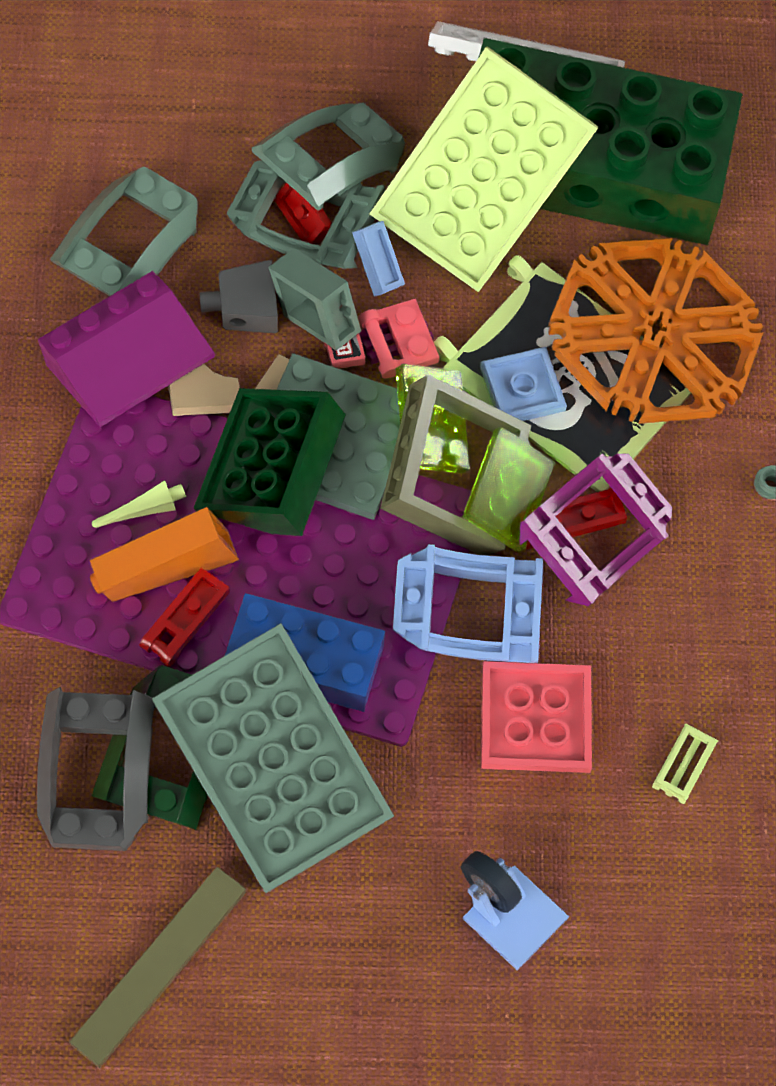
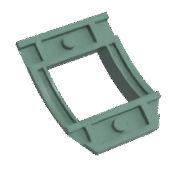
[252,103,405,211]
[226,160,386,269]
[50,166,198,296]

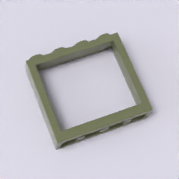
[380,374,531,556]

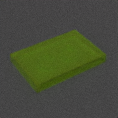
[462,427,555,552]

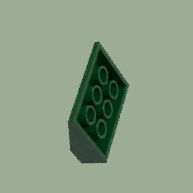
[193,388,346,536]

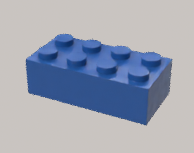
[225,593,385,712]

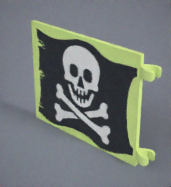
[434,255,691,492]

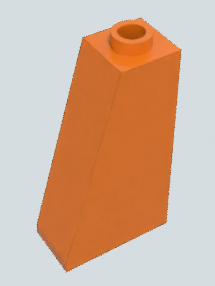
[90,507,239,602]

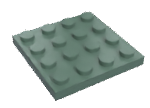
[277,353,408,520]

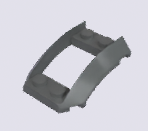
[37,687,156,851]

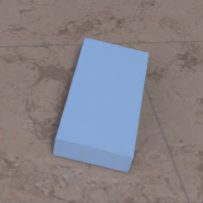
[352,221,405,296]

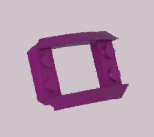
[520,453,672,606]

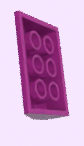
[38,271,215,427]

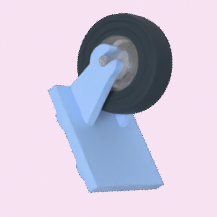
[461,851,569,971]

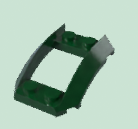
[91,665,208,830]

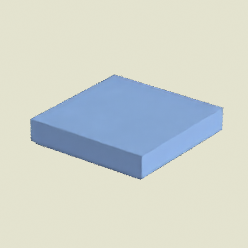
[480,347,567,421]

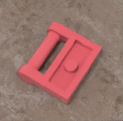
[358,298,440,379]

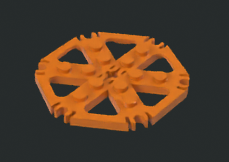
[548,238,764,424]

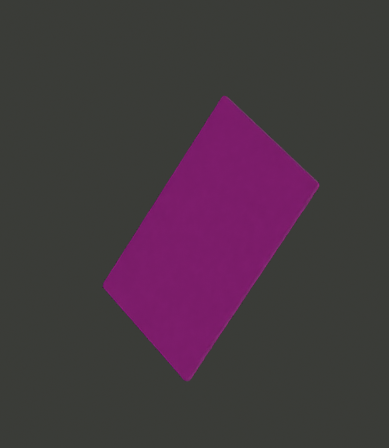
[0,396,486,747]

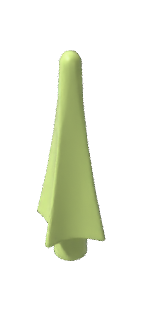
[92,481,186,528]

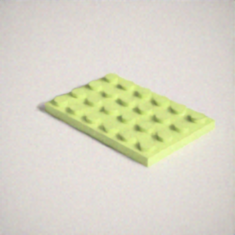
[369,46,598,292]

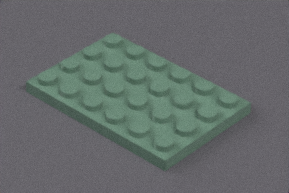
[152,623,394,893]

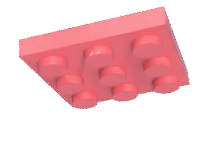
[481,661,592,773]

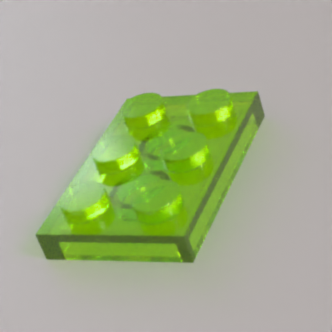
[395,364,470,474]

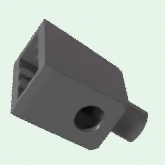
[199,260,278,333]

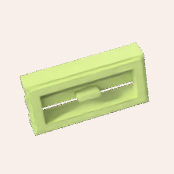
[652,724,718,804]

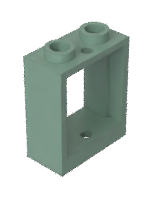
[269,248,361,350]

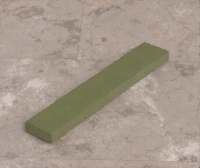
[69,867,246,1068]

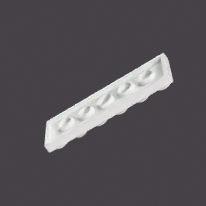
[428,22,625,67]

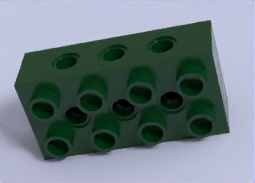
[478,38,743,246]

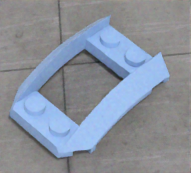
[393,544,543,663]

